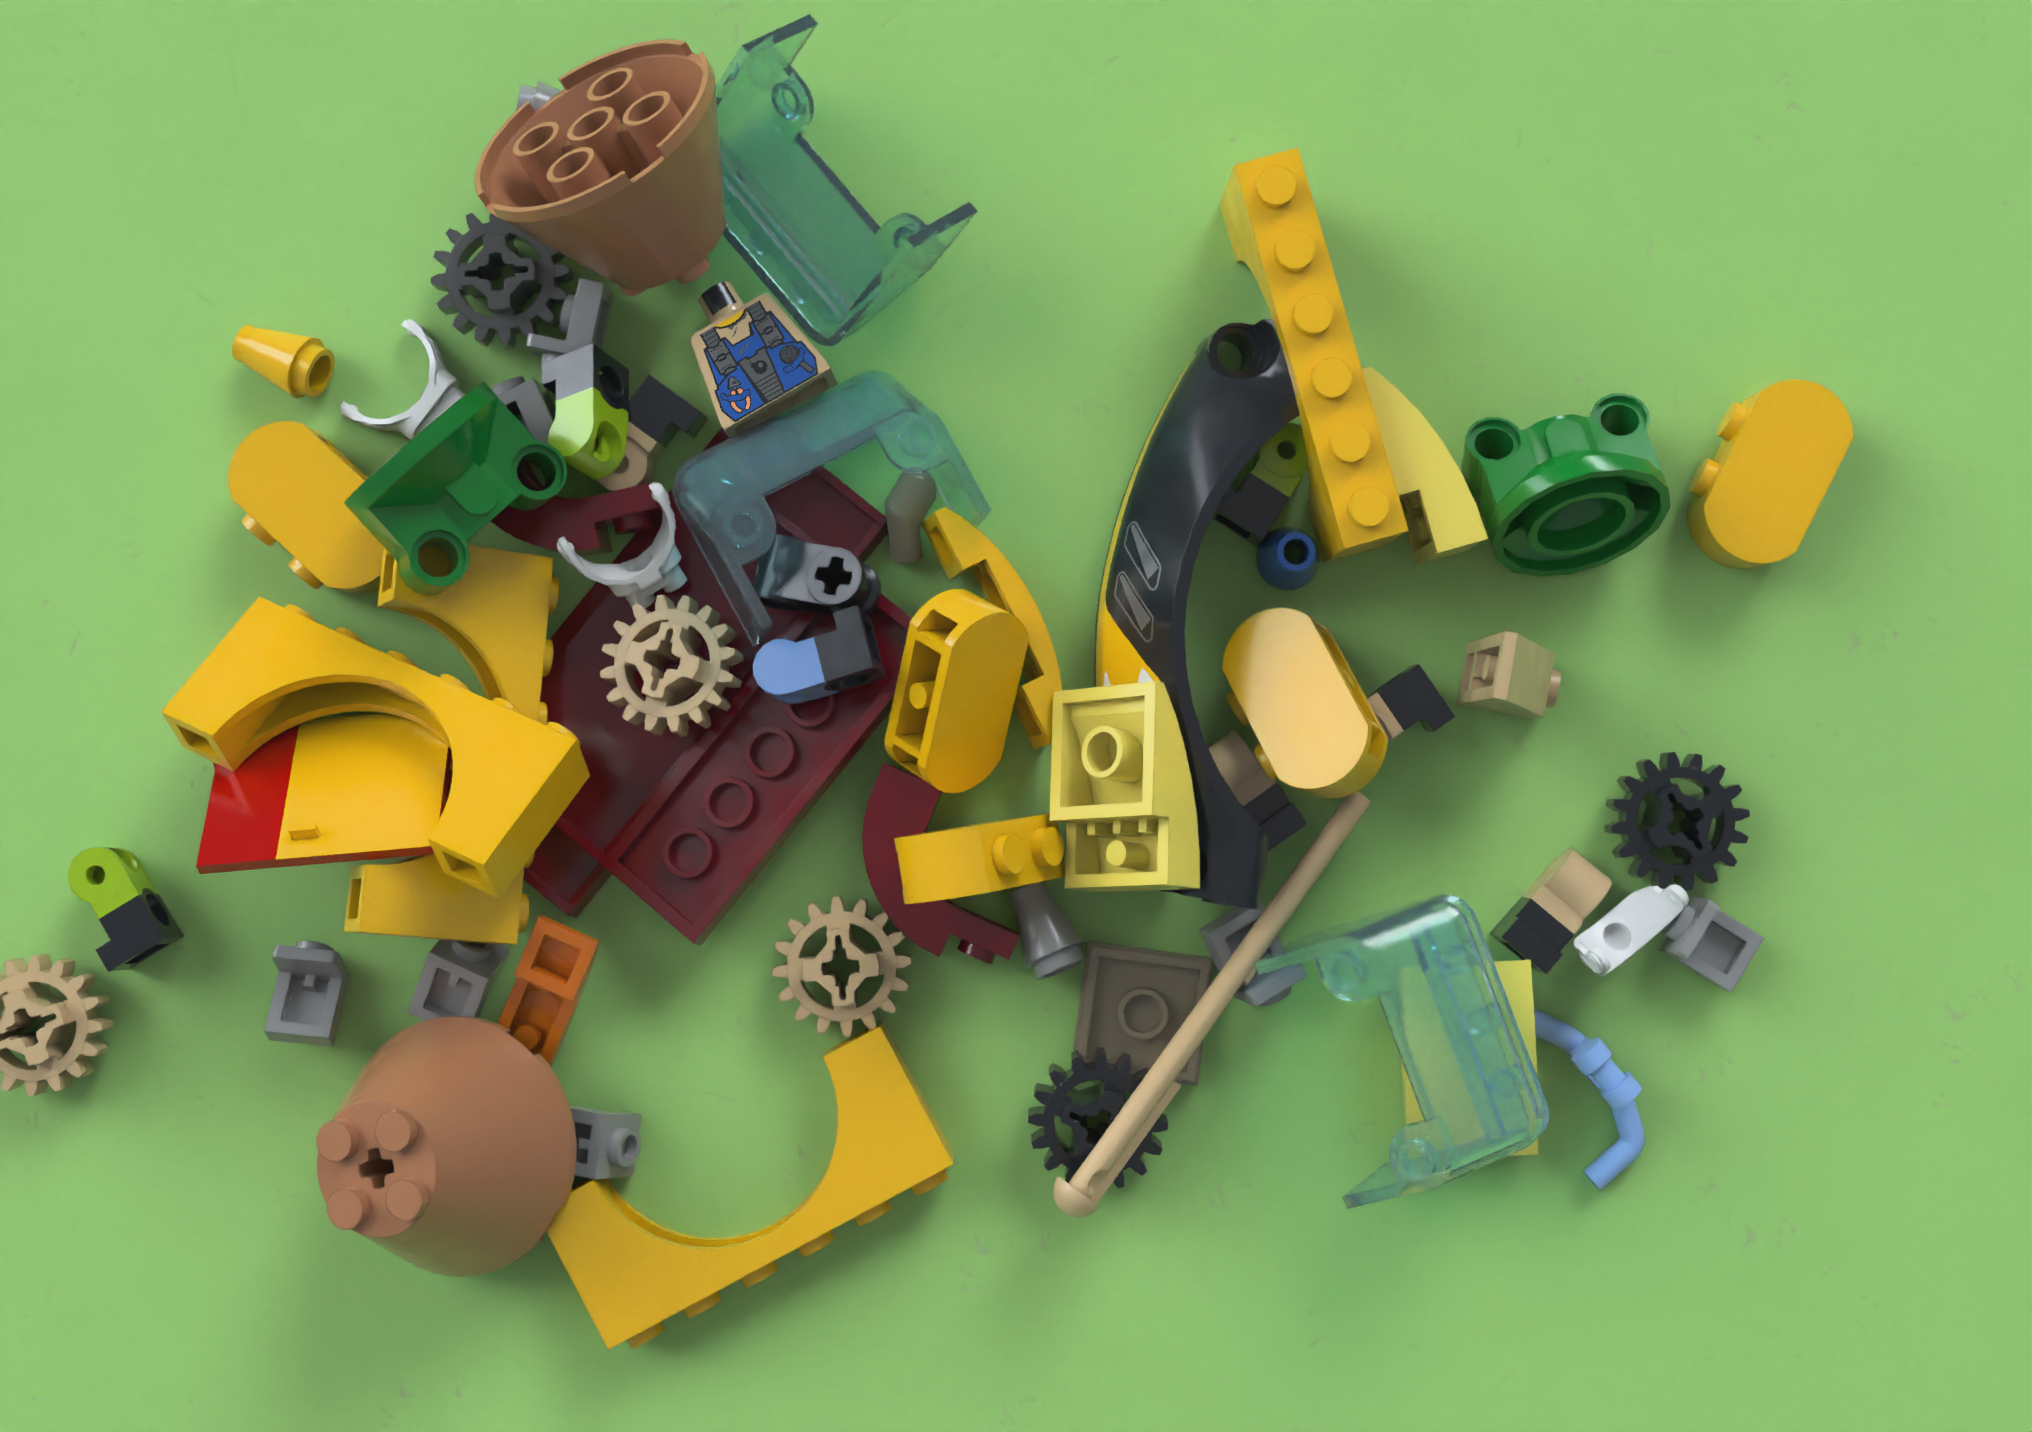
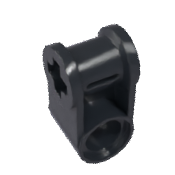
[748,534,882,616]

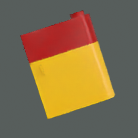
[196,712,453,874]

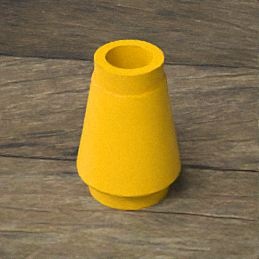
[232,325,335,398]

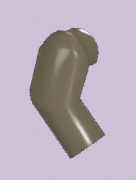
[885,468,937,563]

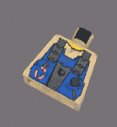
[690,281,840,447]

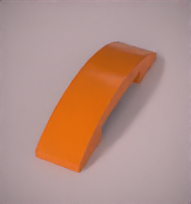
[497,915,600,1067]

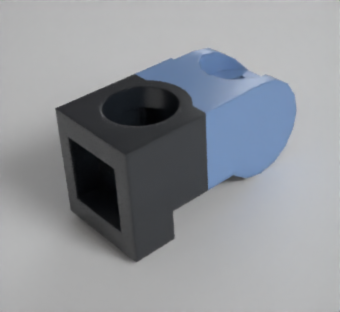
[753,605,887,704]

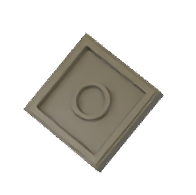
[1071,941,1214,1086]

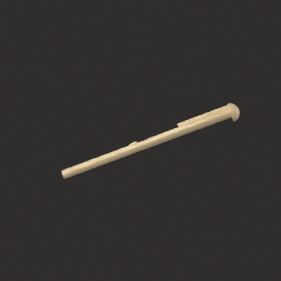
[1053,791,1371,1218]

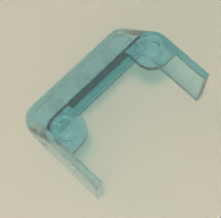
[716,14,978,346]
[672,370,991,646]
[1255,894,1550,1209]

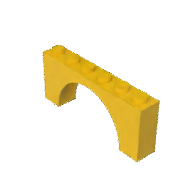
[1220,147,1409,564]
[344,544,559,944]
[161,597,590,899]
[546,1021,955,1350]

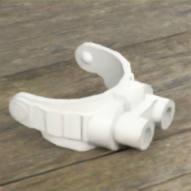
[339,318,466,439]
[556,482,687,609]
[1574,884,1689,977]

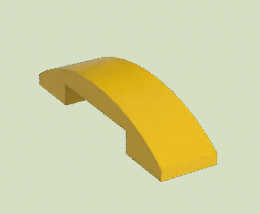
[921,507,1062,750]

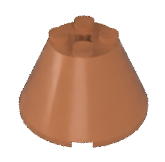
[474,39,727,296]
[316,1016,577,1277]

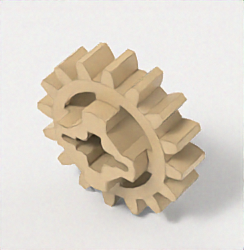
[600,595,744,737]
[772,895,912,1036]
[0,954,113,1096]

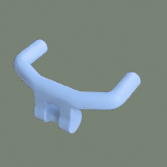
[1534,1009,1645,1190]

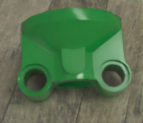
[344,382,567,596]
[1461,393,1670,577]

